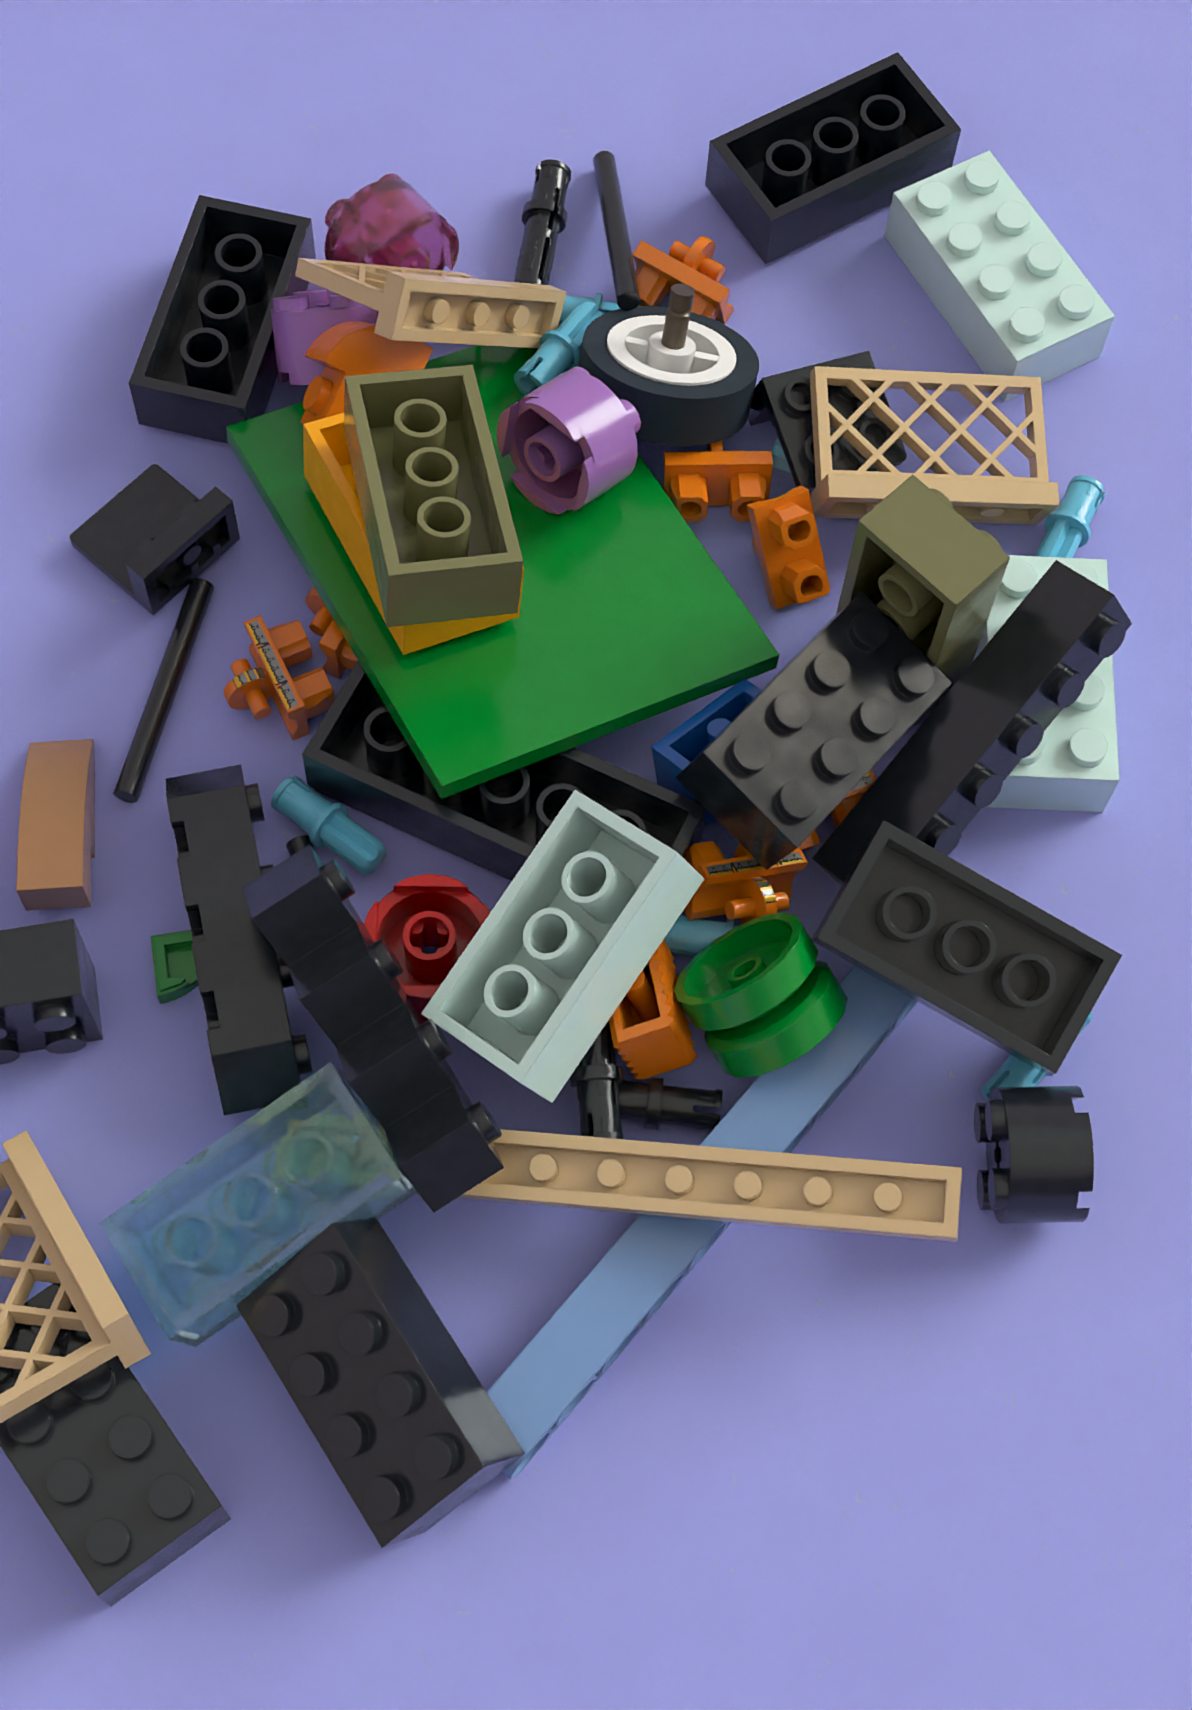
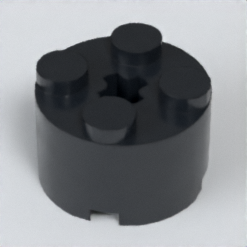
[974,1086,1094,1224]

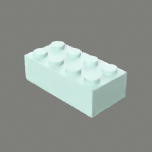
[884,150,1115,402]
[974,555,1120,812]
[421,790,704,1103]

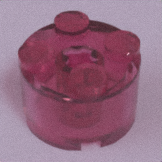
[324,173,459,271]

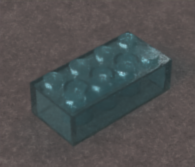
[100,1062,417,1347]

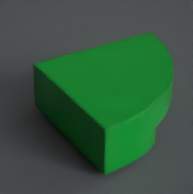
[150,930,199,1004]

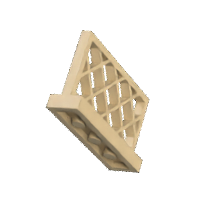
[295,258,567,348]
[809,366,1060,525]
[0,1130,151,1423]

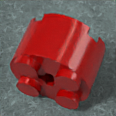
[364,874,490,1025]

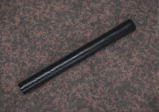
[593,151,640,311]
[113,578,214,803]

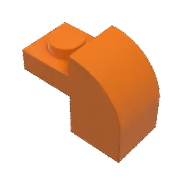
[300,321,433,424]

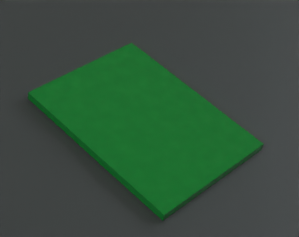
[226,345,780,799]

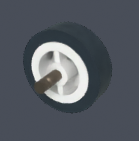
[578,284,759,446]

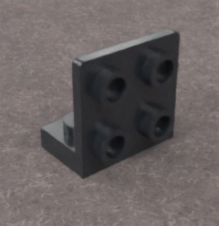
[748,351,907,489]
[70,464,240,616]

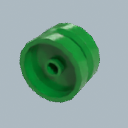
[674,912,848,1078]

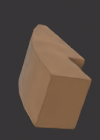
[16,739,95,911]

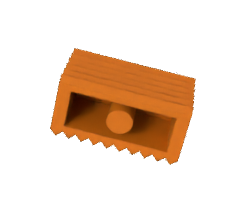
[608,939,697,1080]

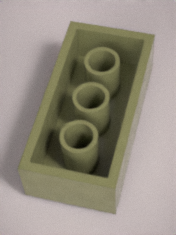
[344,365,523,627]
[836,474,1010,726]

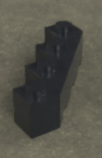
[165,764,313,1116]
[242,844,504,1213]

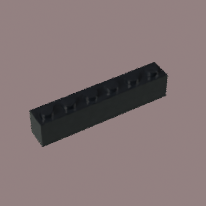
[812,560,1132,886]

